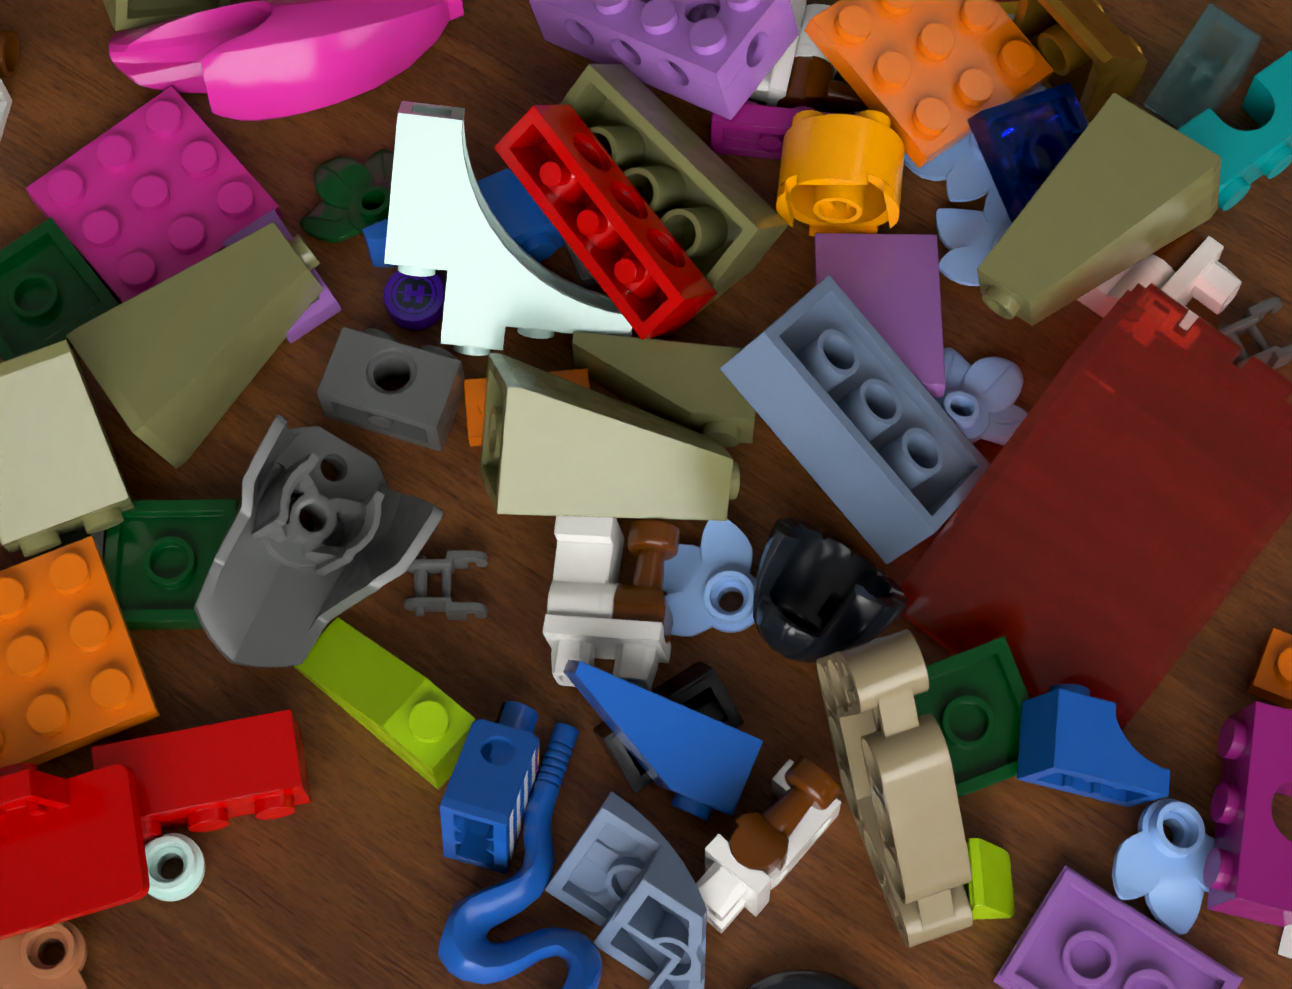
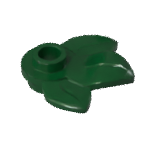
[299,149,394,243]

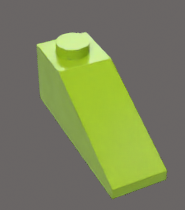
[294,617,476,790]

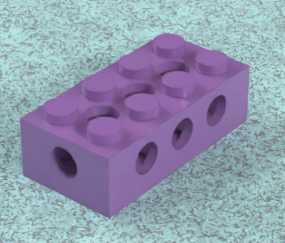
[529,0,799,120]

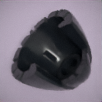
[753,518,908,663]

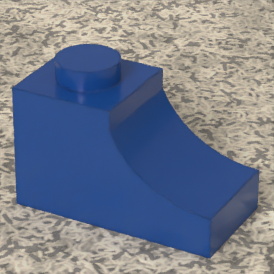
[1017,684,1170,807]

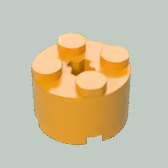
[776,110,905,237]

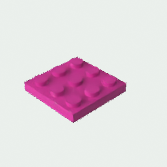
[25,86,283,304]

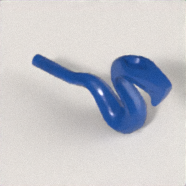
[438,723,602,989]

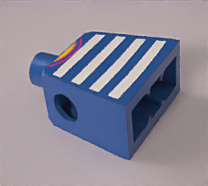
[440,701,540,875]

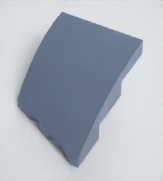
[545,791,707,989]

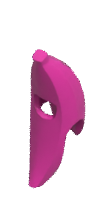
[109,0,464,121]

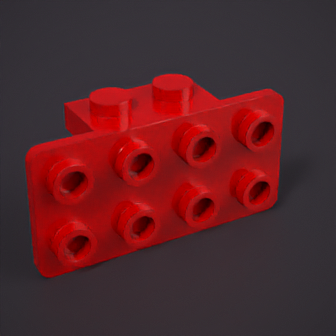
[0,763,150,940]

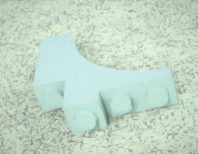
[384,101,632,356]

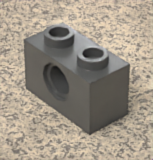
[316,327,465,452]

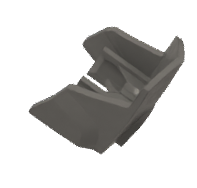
[194,414,443,668]

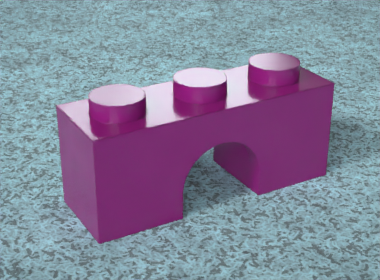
[1203,701,1292,927]

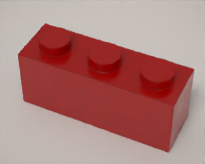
[91,709,311,844]

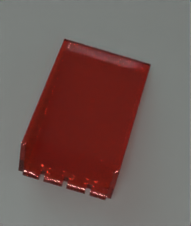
[900,283,1292,732]

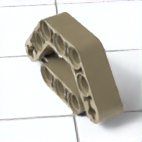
[816,629,973,948]

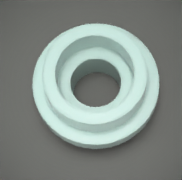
[145,833,205,901]

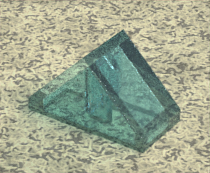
[1143,2,1262,129]

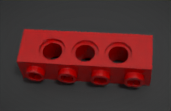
[494,104,718,340]

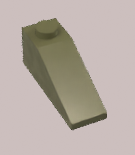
[572,331,756,448]

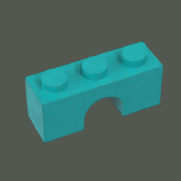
[1177,50,1292,211]

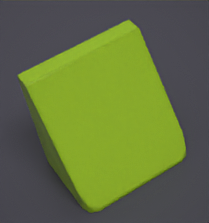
[963,838,1015,920]

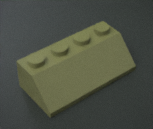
[559,64,789,320]

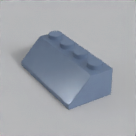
[720,275,994,564]

